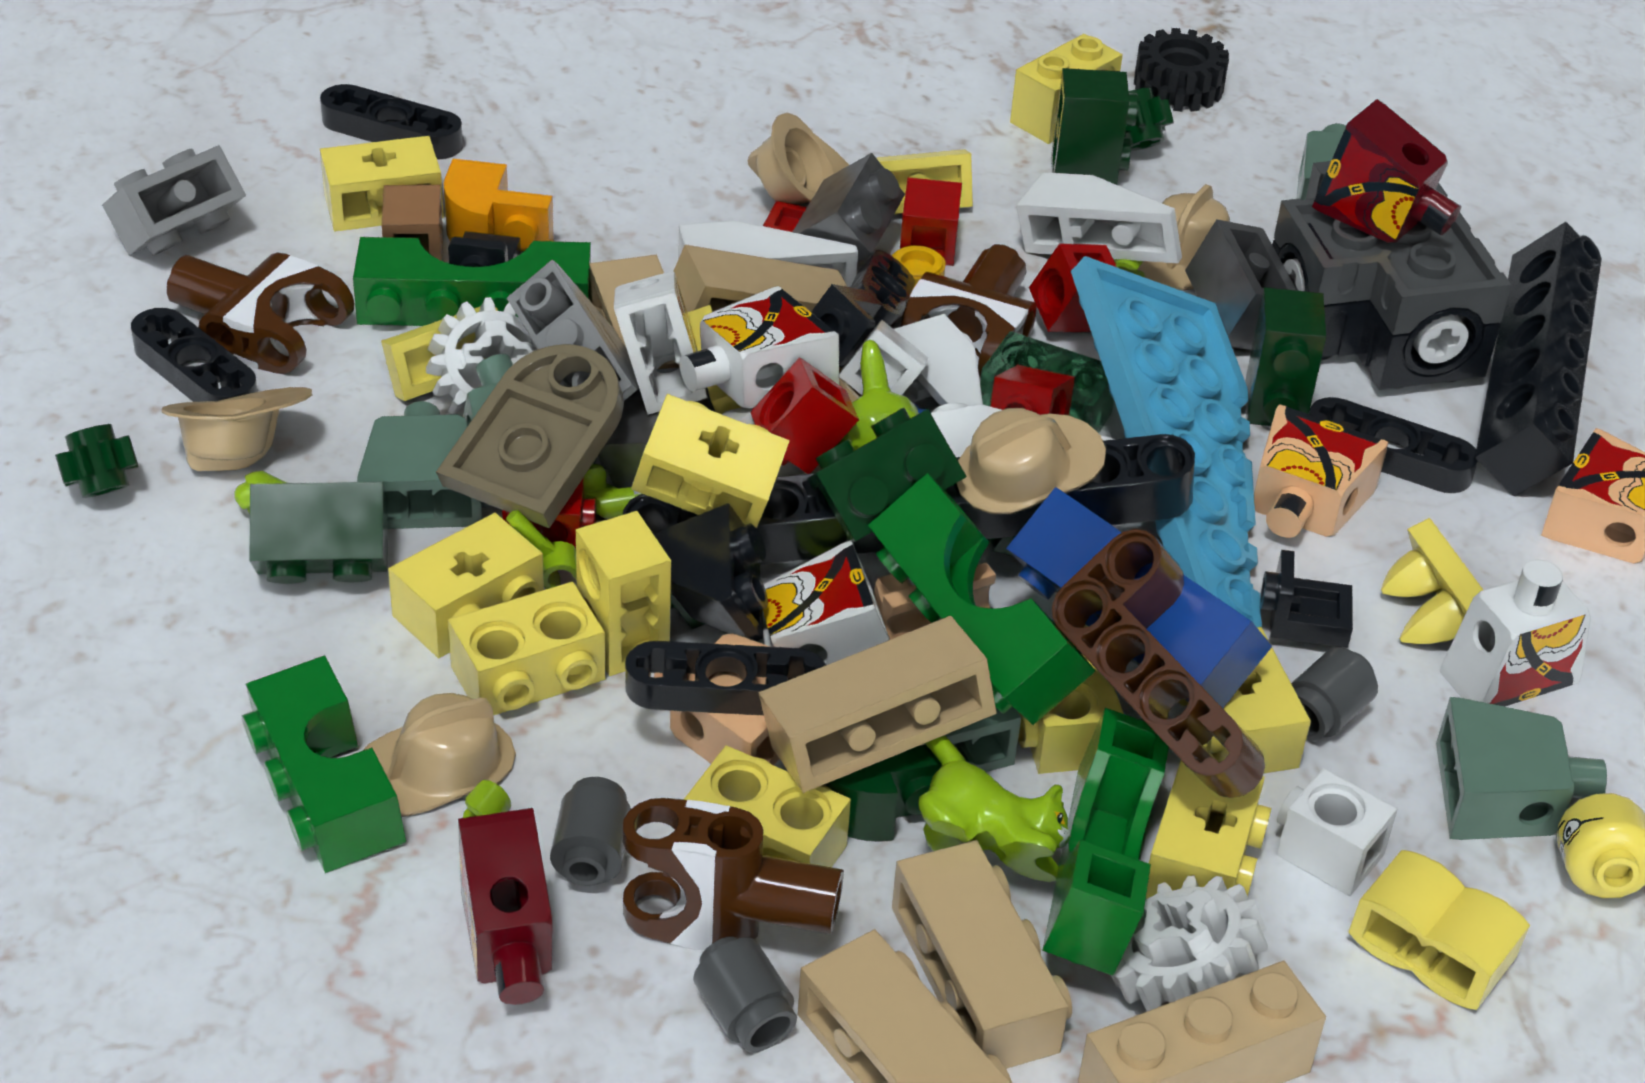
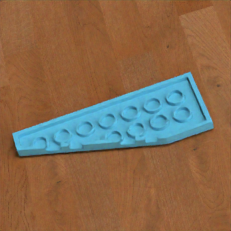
[1071,256,1262,627]

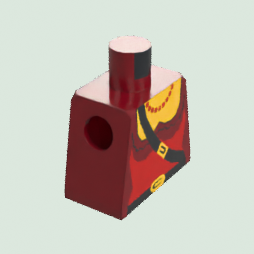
[1312,99,1461,243]
[458,808,553,1005]

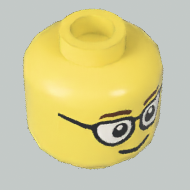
[1557,793,1645,898]

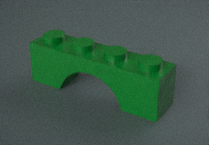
[353,237,591,326]
[868,473,1096,725]
[1042,708,1169,976]

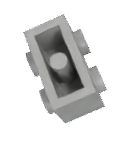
[102,145,246,256]

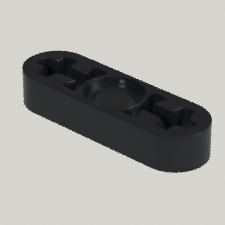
[320,84,463,159]
[851,249,915,332]
[131,308,258,402]
[1309,397,1478,493]
[625,641,826,715]

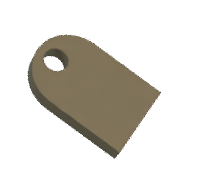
[436,344,624,528]

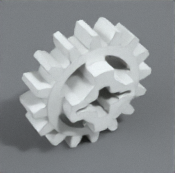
[426,297,538,414]
[1111,875,1268,1011]

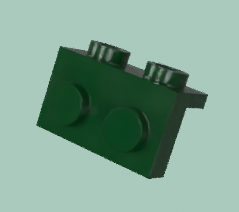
[807,408,967,543]

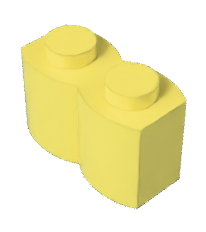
[1349,850,1530,1010]

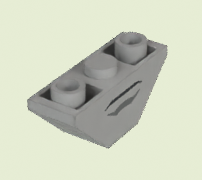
[507,260,638,400]

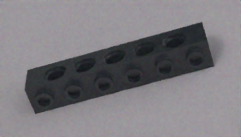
[1475,221,1602,496]

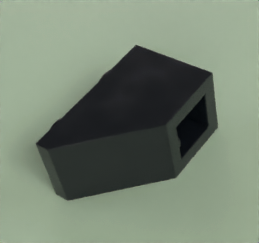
[659,503,768,641]

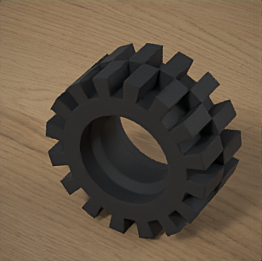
[1133,28,1229,112]

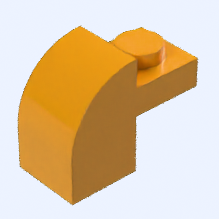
[444,158,554,251]

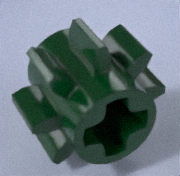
[1124,88,1174,151]
[55,424,139,498]

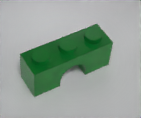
[241,655,406,873]

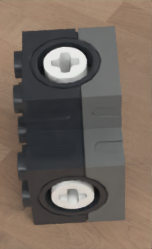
[1272,161,1512,390]

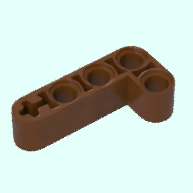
[1052,529,1265,798]

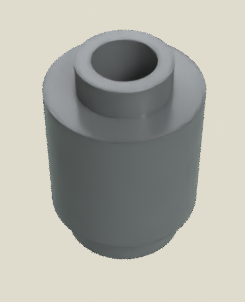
[1291,647,1378,741]
[550,777,631,886]
[693,937,797,1052]

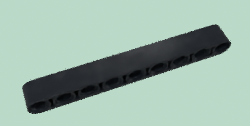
[623,434,1195,565]

